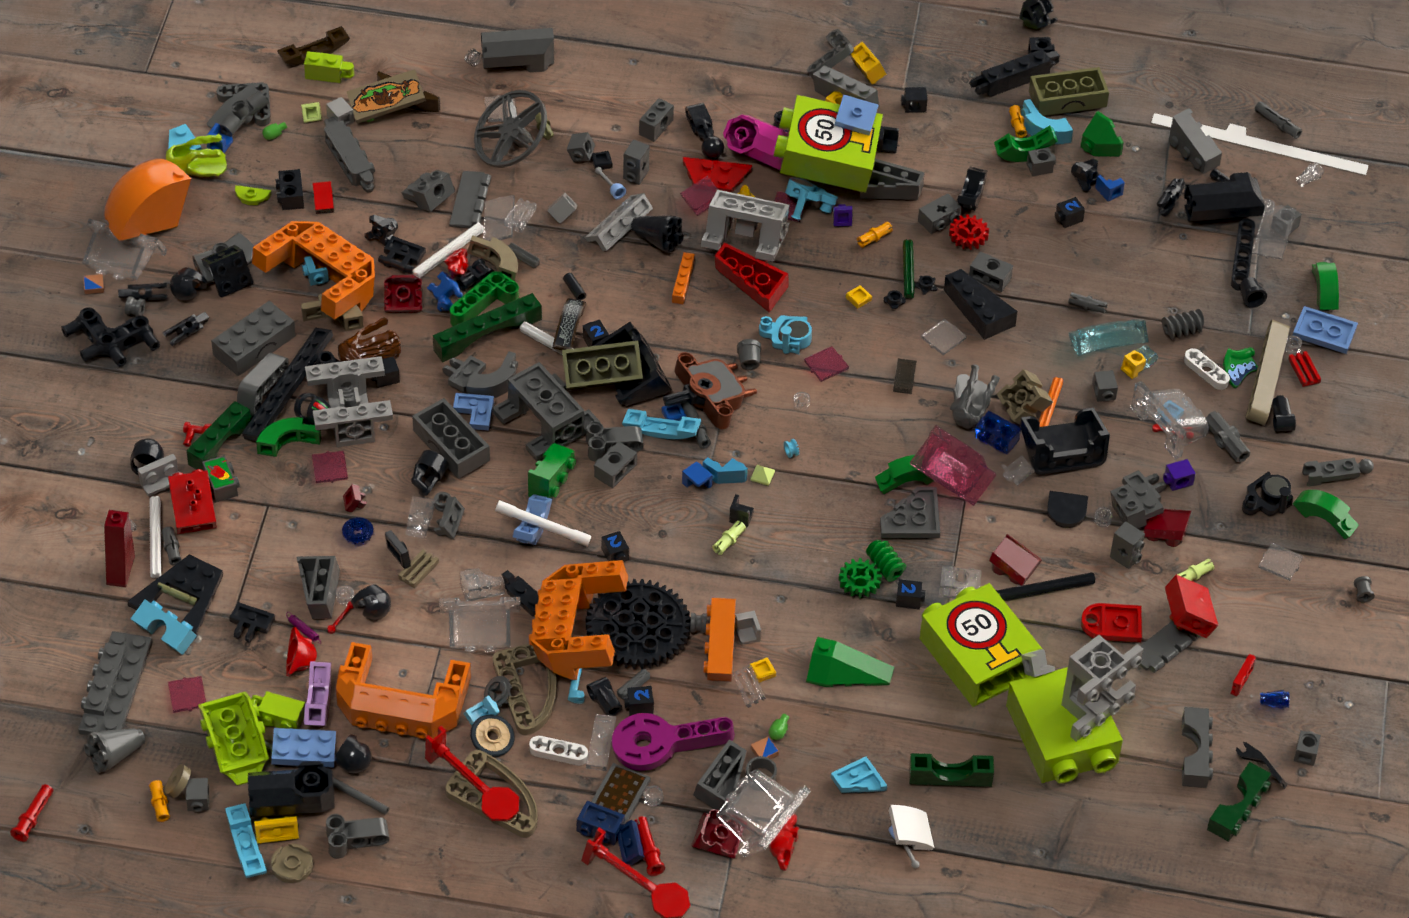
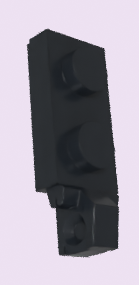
[501,570,539,617]

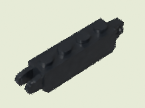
[969,49,1060,97]

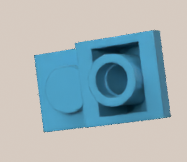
[703,457,748,484]

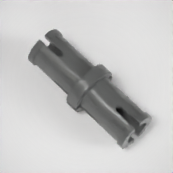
[1068,292,1108,314]
[161,527,182,565]

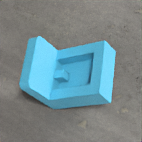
[302,256,329,286]
[463,695,500,726]

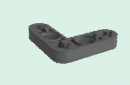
[807,29,854,78]
[216,82,271,126]

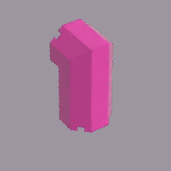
[723,114,788,170]

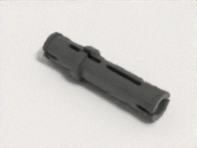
[1255,101,1302,139]
[681,401,711,449]

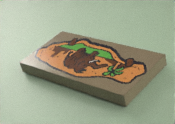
[346,69,426,123]

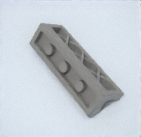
[585,193,653,251]

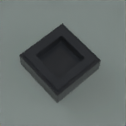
[591,151,613,170]

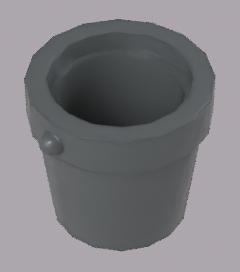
[737,339,761,370]

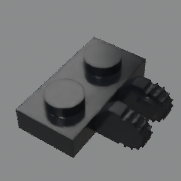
[229,602,275,642]

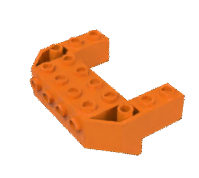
[252,221,375,320]
[529,560,628,680]
[336,642,471,739]

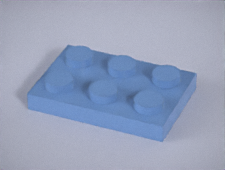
[1292,306,1358,354]
[271,728,336,767]

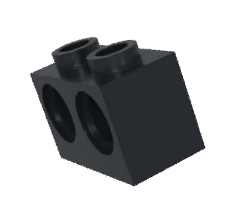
[275,169,304,210]

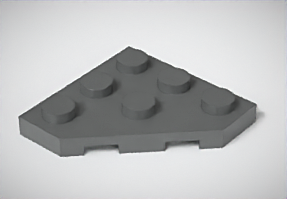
[880,487,940,538]

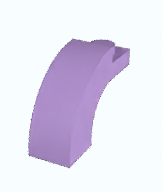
[304,662,331,726]

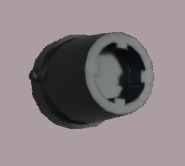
[1239,277,1267,308]

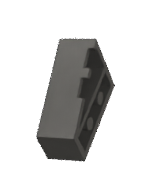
[1168,108,1222,174]
[860,159,925,200]
[297,556,340,619]
[693,740,747,817]

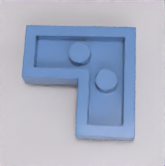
[453,393,494,431]

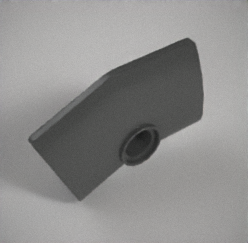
[207,84,269,137]
[192,233,254,283]

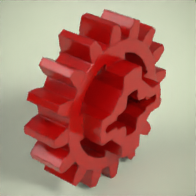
[949,214,989,250]

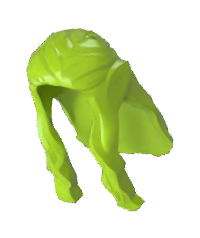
[166,134,227,177]

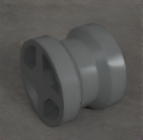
[125,296,146,316]
[690,613,707,634]

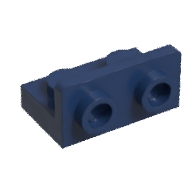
[576,801,625,845]

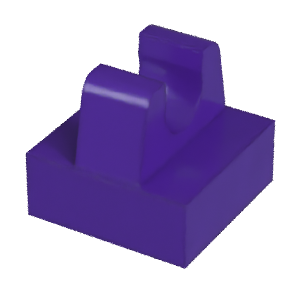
[833,204,853,226]

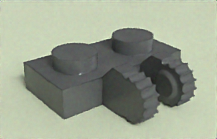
[442,355,486,392]
[1122,470,1167,501]

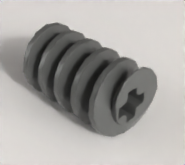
[1162,309,1204,339]

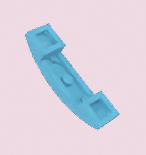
[622,409,701,439]
[225,803,267,878]

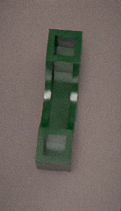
[186,401,251,470]
[909,753,994,787]
[1207,762,1272,842]

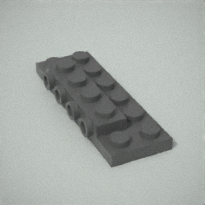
[78,631,152,736]

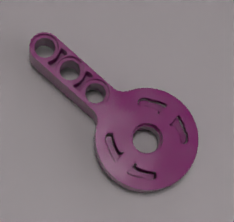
[612,713,735,771]

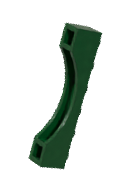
[433,293,542,363]

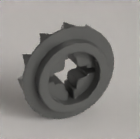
[484,676,513,708]

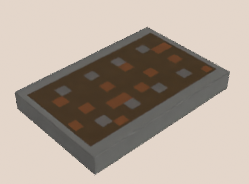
[591,763,651,825]

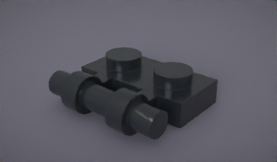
[378,236,426,274]

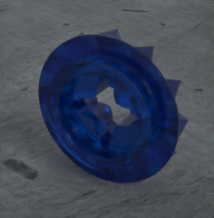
[342,517,374,545]

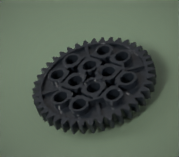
[585,579,691,669]

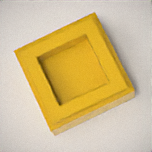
[846,285,872,309]
[749,657,776,683]

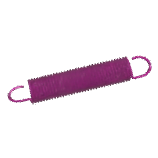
[286,612,321,644]

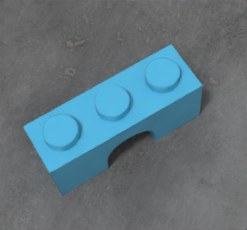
[131,599,197,655]

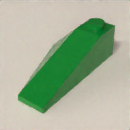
[806,637,895,687]

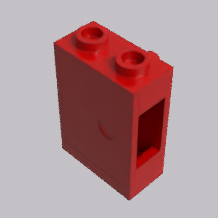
[168,469,217,535]
[1164,574,1218,639]

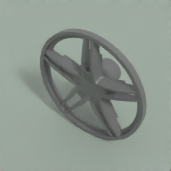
[474,90,547,167]

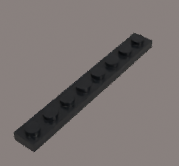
[242,327,333,441]

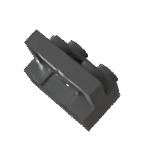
[401,170,455,212]
[1110,482,1164,529]

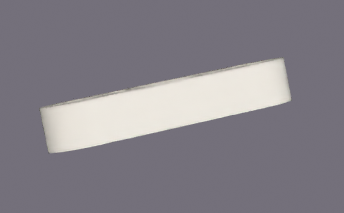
[1184,349,1230,390]
[529,736,588,766]

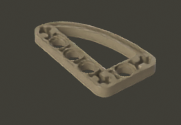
[493,643,556,735]
[446,750,538,838]

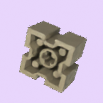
[997,369,1053,424]

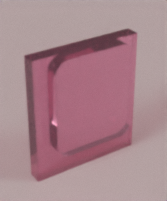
[680,176,718,216]

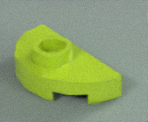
[235,185,272,205]

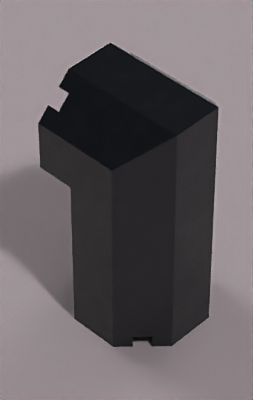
[1184,172,1265,221]
[248,761,335,817]

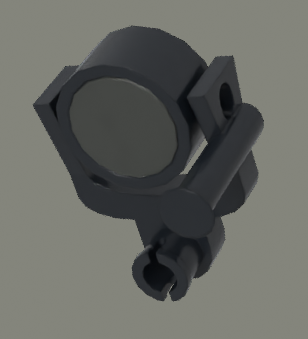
[1242,471,1293,516]

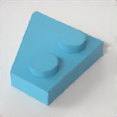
[831,756,887,793]

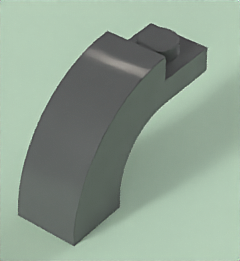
[466,351,518,398]

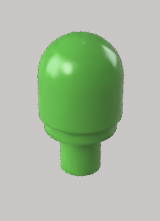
[262,122,287,140]
[769,714,789,741]

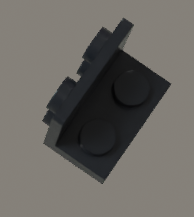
[201,245,253,297]

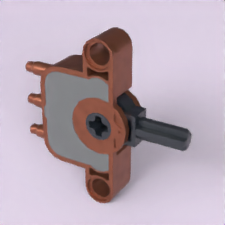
[663,352,757,429]

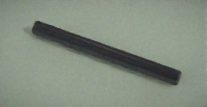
[996,572,1096,601]

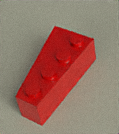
[715,242,789,313]

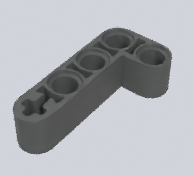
[237,352,289,417]

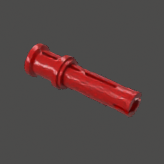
[10,784,54,842]
[634,816,665,876]

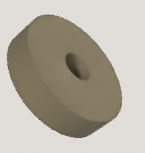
[165,764,191,798]

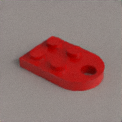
[1081,603,1142,643]

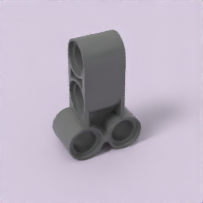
[586,421,644,462]
[326,814,389,859]

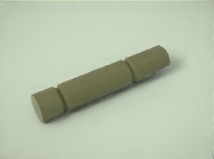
[157,582,197,606]

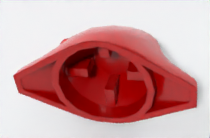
[286,627,317,677]

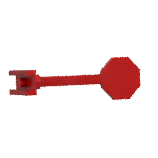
[425,726,519,822]
[581,827,691,918]

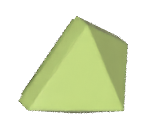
[301,102,322,123]
[750,465,775,486]

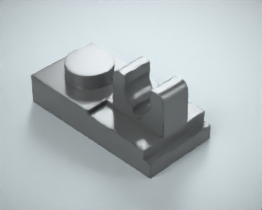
[434,496,465,539]

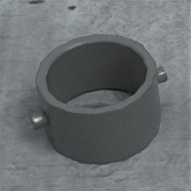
[745,756,777,792]

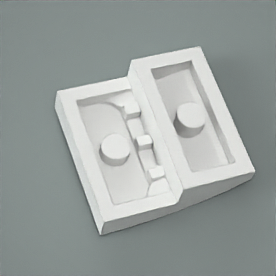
[889,805,934,850]

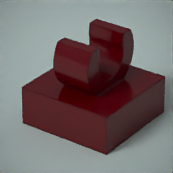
[343,484,367,512]

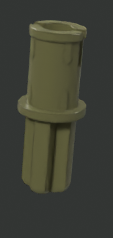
[535,112,554,140]

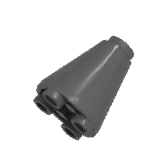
[84,728,145,773]

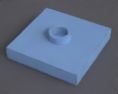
[834,95,879,136]

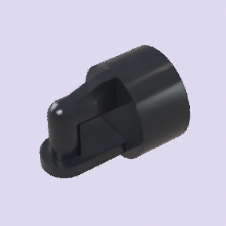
[411,450,449,497]

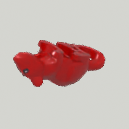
[444,249,469,279]
[769,814,799,871]

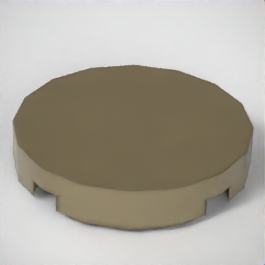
[271,844,314,883]

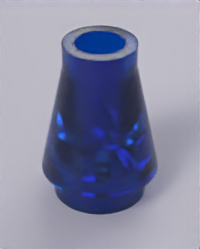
[1260,689,1290,710]

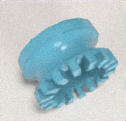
[784,439,799,458]

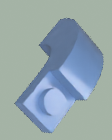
[513,494,552,545]

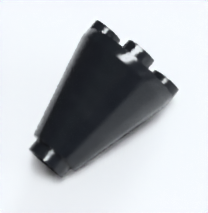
[631,215,684,253]

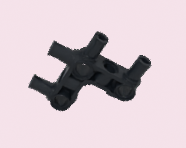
[61,307,160,367]

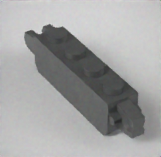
[324,116,375,192]

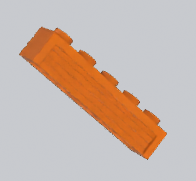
[672,252,695,304]

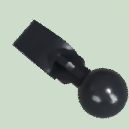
[685,103,724,159]

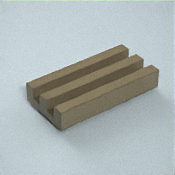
[398,549,439,588]

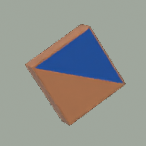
[84,274,104,294]
[751,736,779,759]

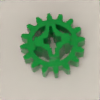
[838,558,882,598]

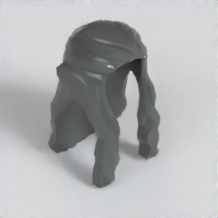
[950,364,1000,429]

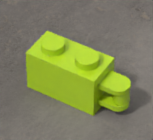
[304,51,354,83]
[251,691,305,729]

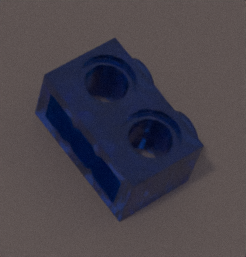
[975,411,1021,455]

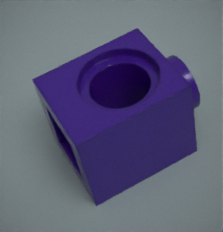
[1163,459,1196,491]

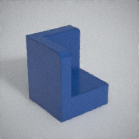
[207,123,233,153]
[1095,175,1125,202]
[682,461,713,488]

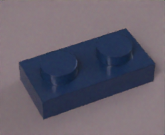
[617,820,644,866]

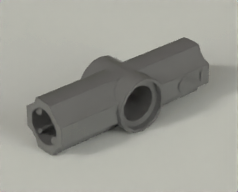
[1204,411,1250,463]

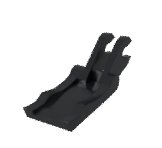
[1236,742,1288,789]

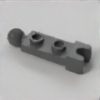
[1302,458,1374,486]

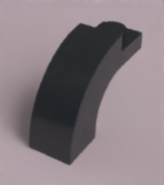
[957,166,988,211]

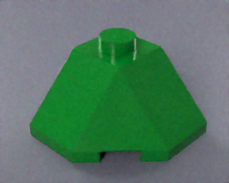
[1080,111,1124,157]

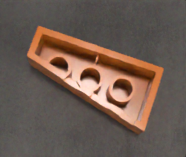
[703,598,736,682]

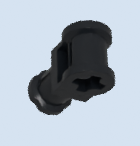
[455,259,495,291]

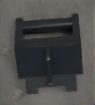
[1019,0,1058,30]

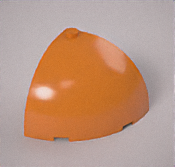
[104,159,191,241]

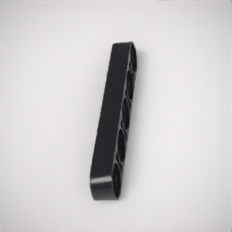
[1231,218,1256,291]

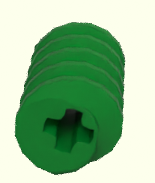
[866,540,907,582]

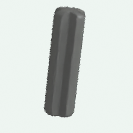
[508,243,540,268]
[617,669,651,700]

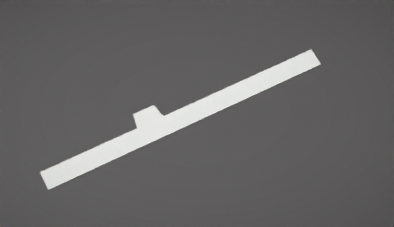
[1151,113,1368,175]

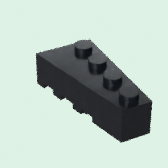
[944,269,1018,340]

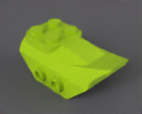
[198,691,269,786]

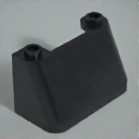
[593,322,673,406]
[1020,407,1110,474]

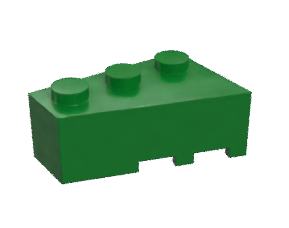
[528,443,576,499]

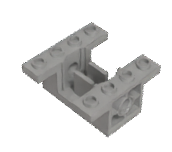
[701,190,789,262]
[305,356,393,447]
[1061,635,1144,741]

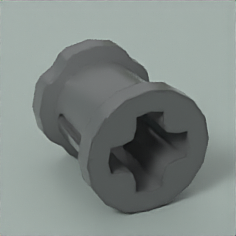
[1354,576,1375,603]

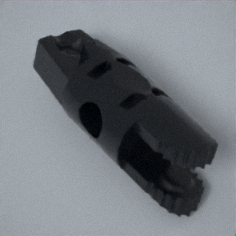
[1157,178,1185,216]
[118,283,168,300]
[162,312,209,346]

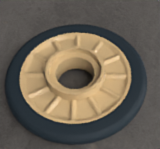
[470,714,514,757]

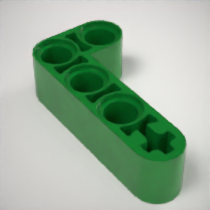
[450,271,519,326]

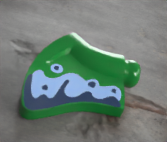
[1223,347,1258,388]

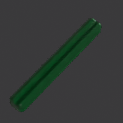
[903,239,914,299]

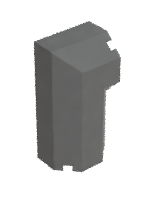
[481,28,554,72]

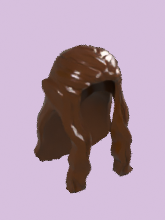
[337,317,401,362]

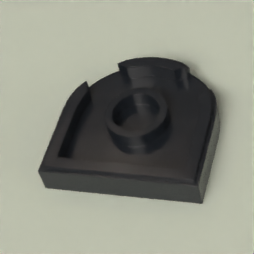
[1047,491,1088,528]

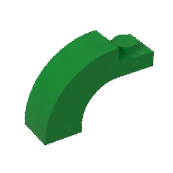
[994,125,1058,162]
[1312,262,1339,310]
[256,417,321,457]
[875,455,944,494]
[1293,490,1359,539]

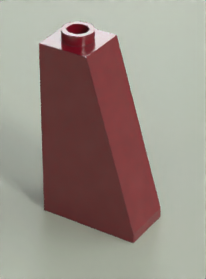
[104,510,135,587]

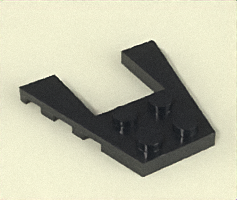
[127,554,223,639]

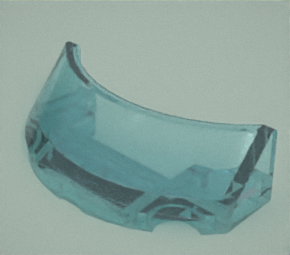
[1069,319,1148,356]

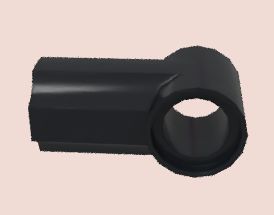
[1271,395,1296,432]
[586,677,622,717]

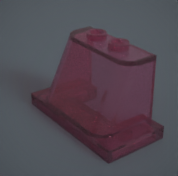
[910,425,996,506]

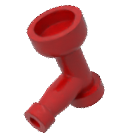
[183,422,212,447]

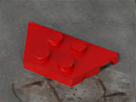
[683,157,752,193]

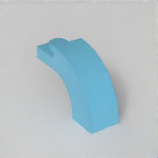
[1021,99,1073,144]

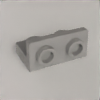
[138,454,179,496]

